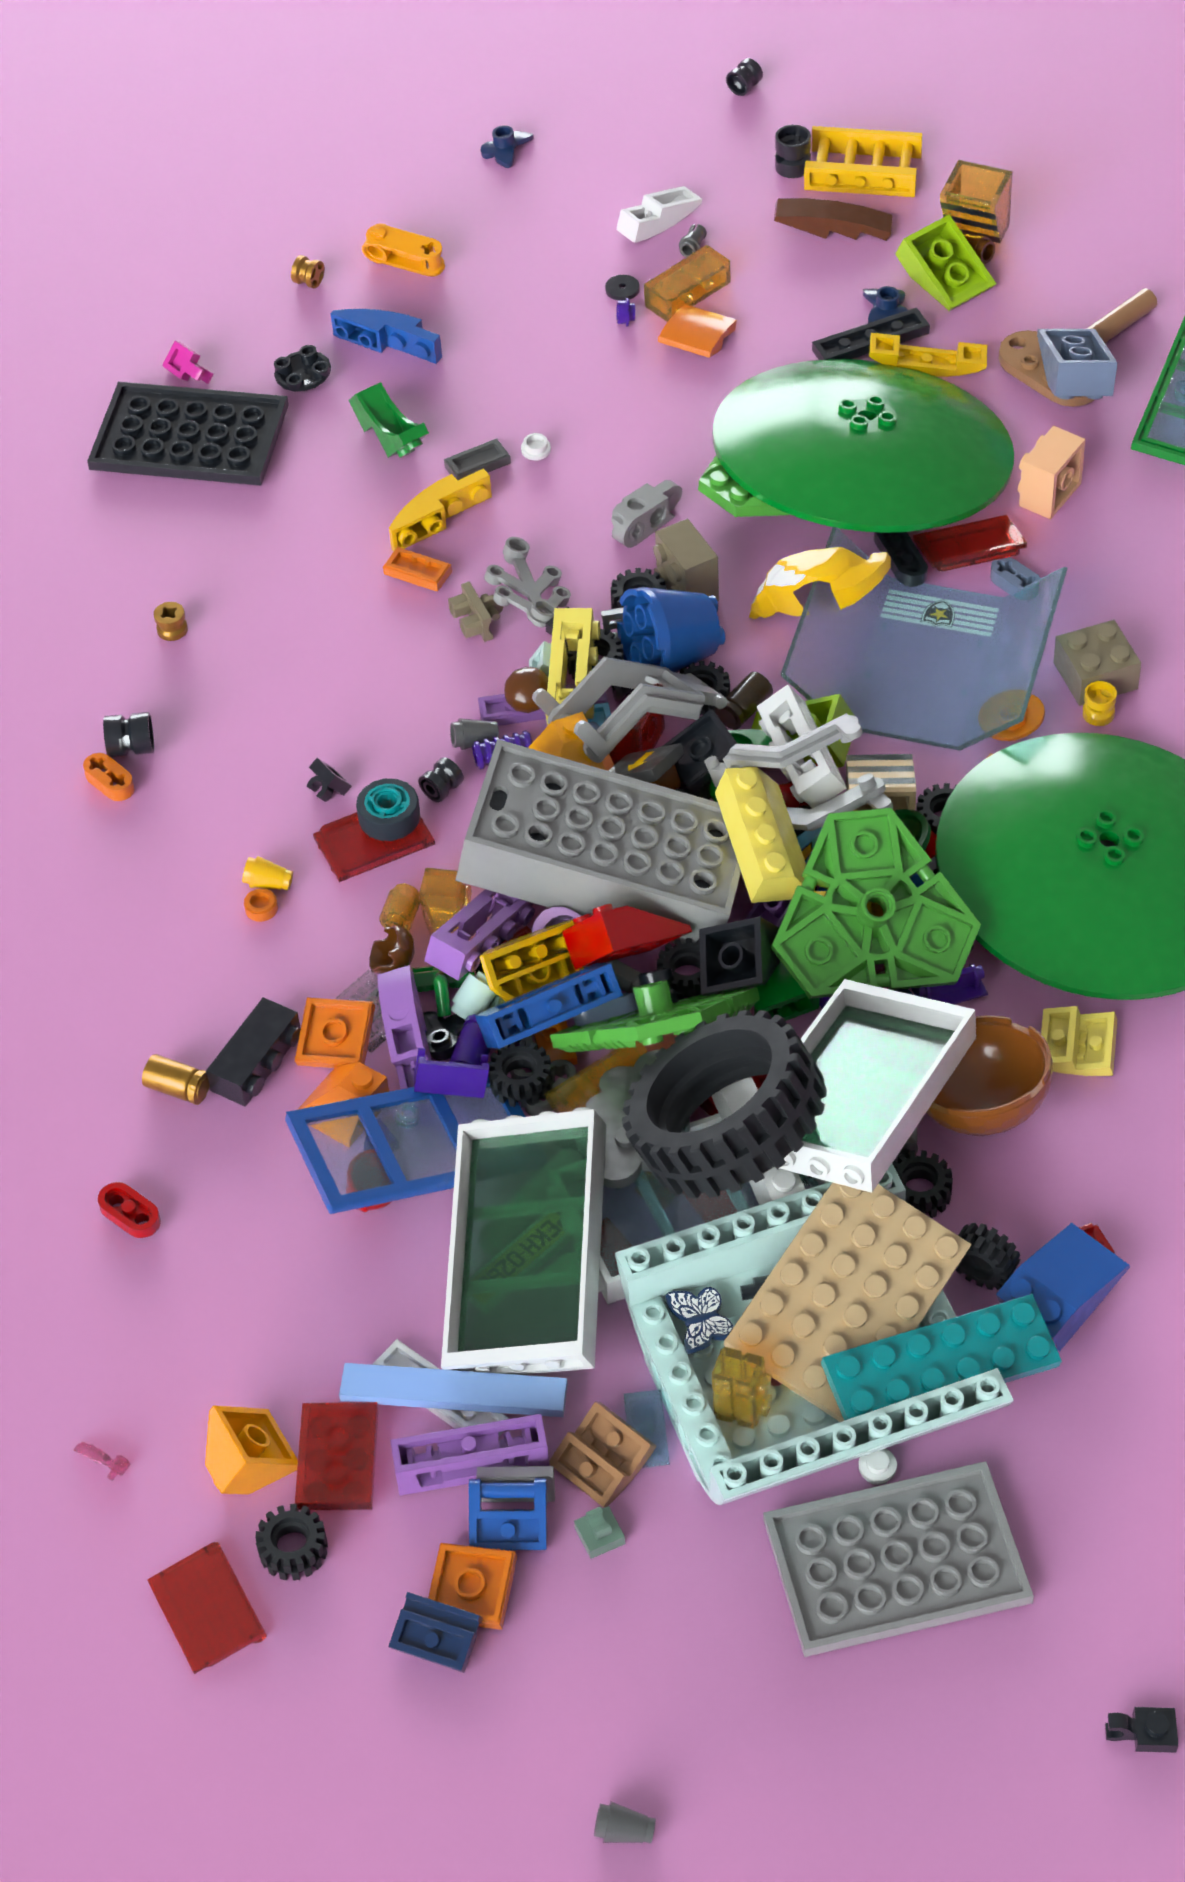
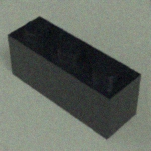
[206,997,301,1107]

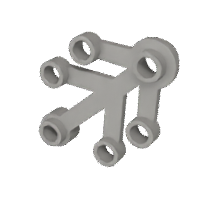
[484,537,571,628]

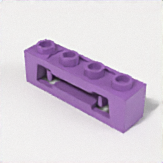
[424,889,535,981]
[390,1414,550,1496]

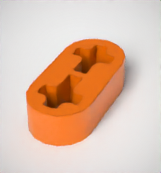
[83,753,135,801]

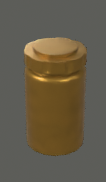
[142,1054,210,1105]

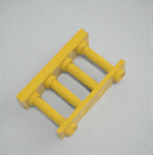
[804,126,922,197]

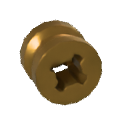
[291,255,325,289]
[154,601,188,641]

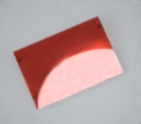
[147,1542,267,1674]

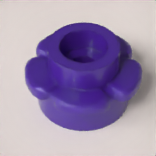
[616,298,635,327]

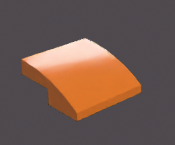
[658,304,737,358]

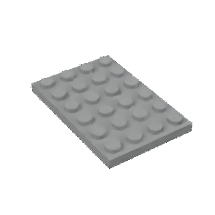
[763,1461,1034,1657]

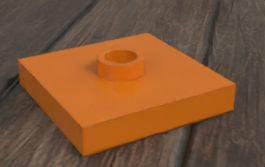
[295,997,375,1068]
[428,1543,517,1630]

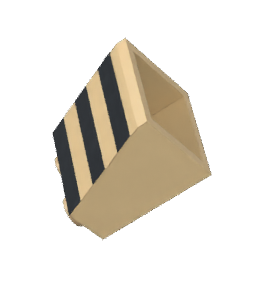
[846,754,916,811]

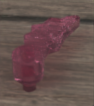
[73,1441,131,1481]

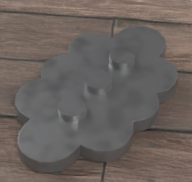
[576,1050,690,1188]

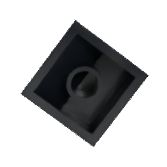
[699,917,780,996]

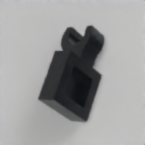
[1105,1707,1178,1753]

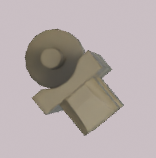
[448,581,504,642]

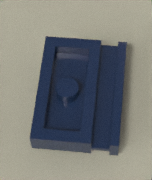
[388,1592,483,1673]

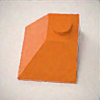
[297,1062,389,1149]

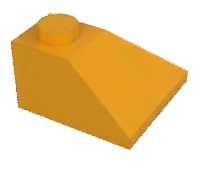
[528,712,605,770]
[205,1405,301,1495]

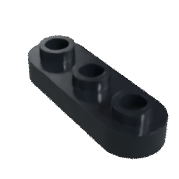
[874,532,928,587]

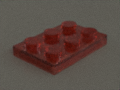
[295,1402,379,1510]

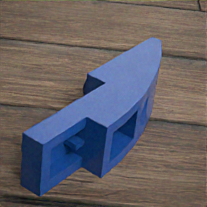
[330,309,442,364]

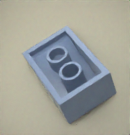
[1037,329,1118,399]

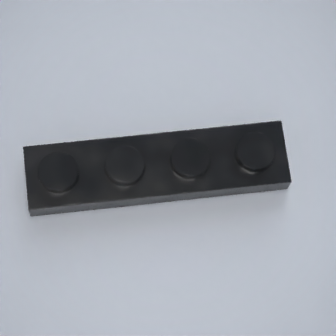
[812,307,930,360]

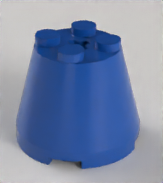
[617,587,726,673]

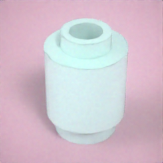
[451,971,496,1020]

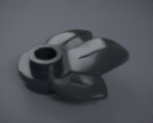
[423,1011,465,1060]

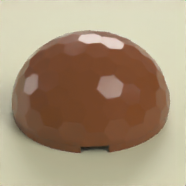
[909,1015,1053,1136]

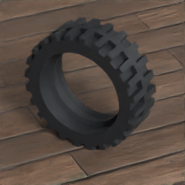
[622,1010,827,1198]

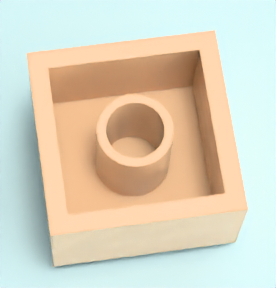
[1018,426,1085,520]

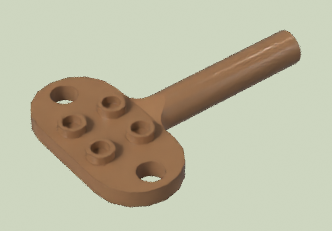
[999,288,1157,407]

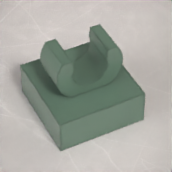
[574,1506,626,1559]

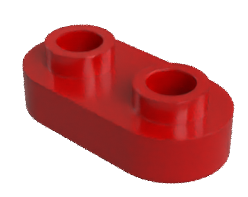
[98,1182,161,1238]

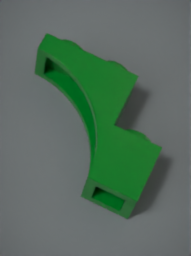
[348,382,429,458]

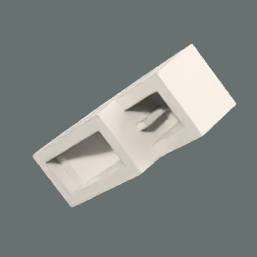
[616,186,702,243]

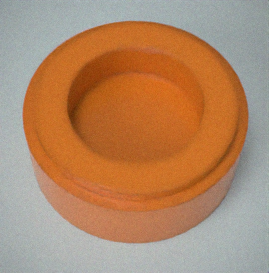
[244,889,278,922]

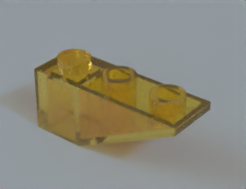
[419,868,472,936]

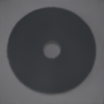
[605,275,639,300]

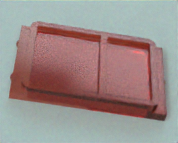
[913,515,1027,572]
[313,812,435,882]

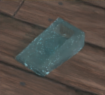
[624,1390,670,1468]

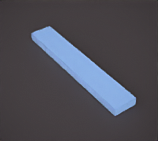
[339,1363,568,1417]

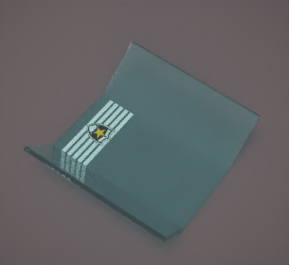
[781,527,1068,751]

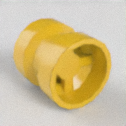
[1083,681,1117,726]

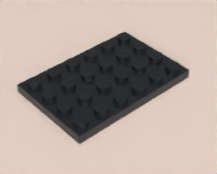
[87,381,289,486]

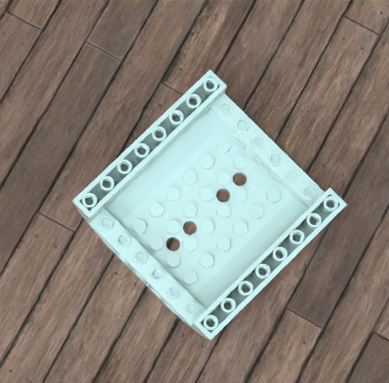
[615,1164,1014,1505]

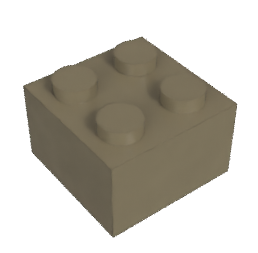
[653,518,719,601]
[1053,619,1141,706]

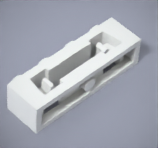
[757,685,847,809]

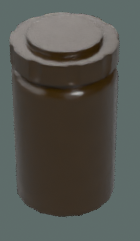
[715,672,773,730]

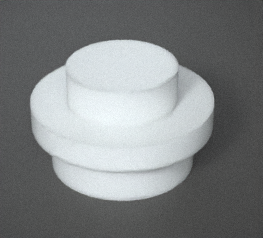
[521,433,551,461]
[859,1449,897,1485]

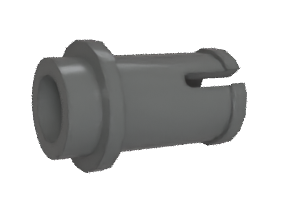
[679,224,707,257]

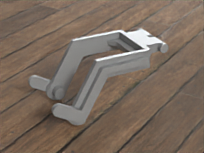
[532,657,727,763]
[704,713,893,831]

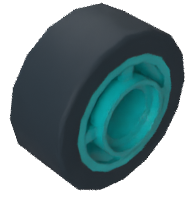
[356,778,420,841]

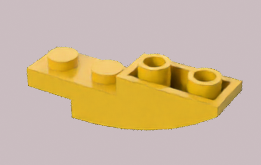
[389,468,492,552]

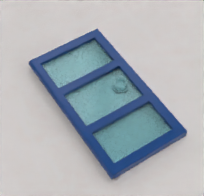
[285,1074,549,1214]

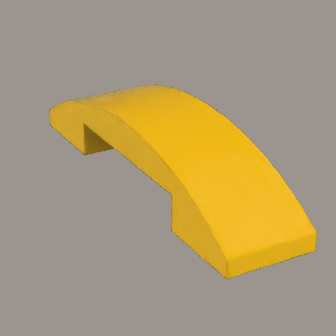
[869,333,987,377]

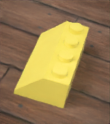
[715,767,815,903]

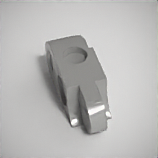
[611,480,682,548]

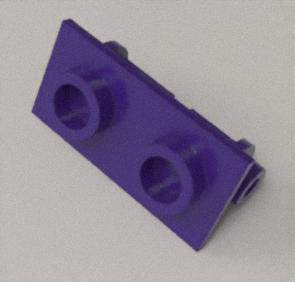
[911,964,988,1005]

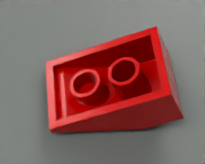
[562,903,692,970]

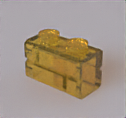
[712,1347,772,1429]

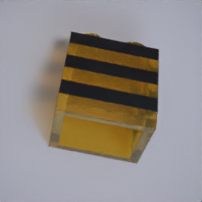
[940,160,1013,243]

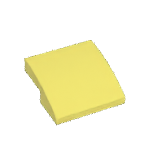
[1041,1006,1118,1076]

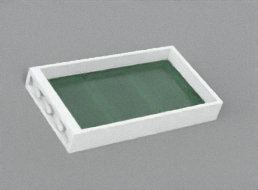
[774,979,976,1193]
[441,1107,606,1375]

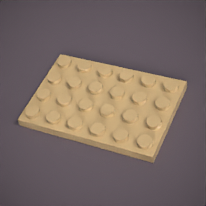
[723,1182,972,1422]

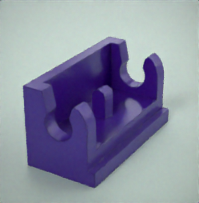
[414,1048,489,1098]

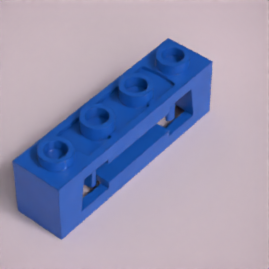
[475,963,623,1049]

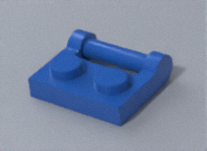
[468,1478,547,1550]

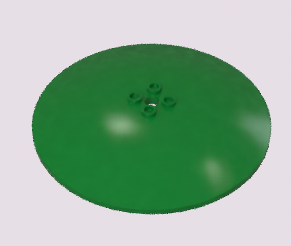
[712,359,1014,533]
[935,733,1185,1000]

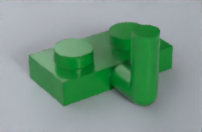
[412,966,475,1017]

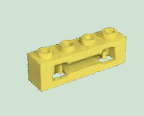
[545,608,600,725]

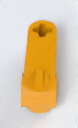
[362,223,445,277]

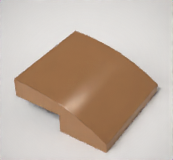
[549,1401,657,1508]

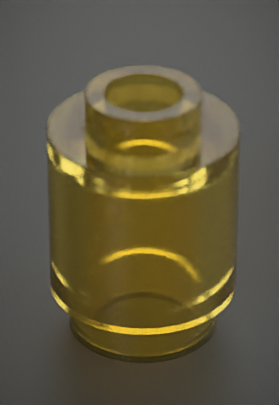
[379,883,420,931]

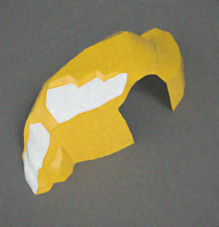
[749,547,891,619]

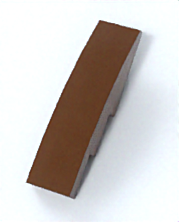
[774,198,892,241]

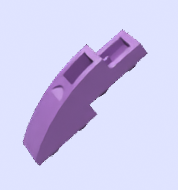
[377,965,432,1089]

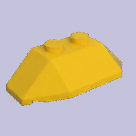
[479,919,583,1002]

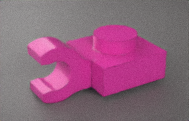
[162,341,214,384]

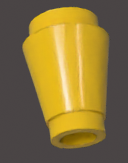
[242,856,293,890]

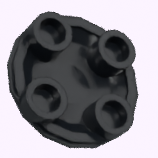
[274,345,331,392]

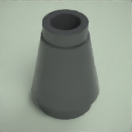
[450,718,499,750]
[594,1801,656,1843]

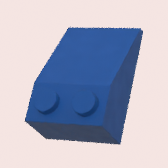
[996,1223,1130,1352]

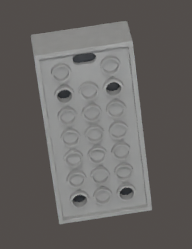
[455,739,741,944]

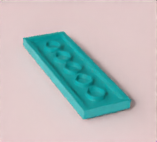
[821,1294,1062,1421]

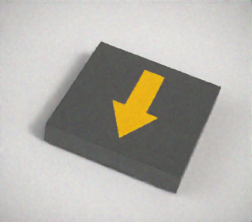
[608,743,685,782]

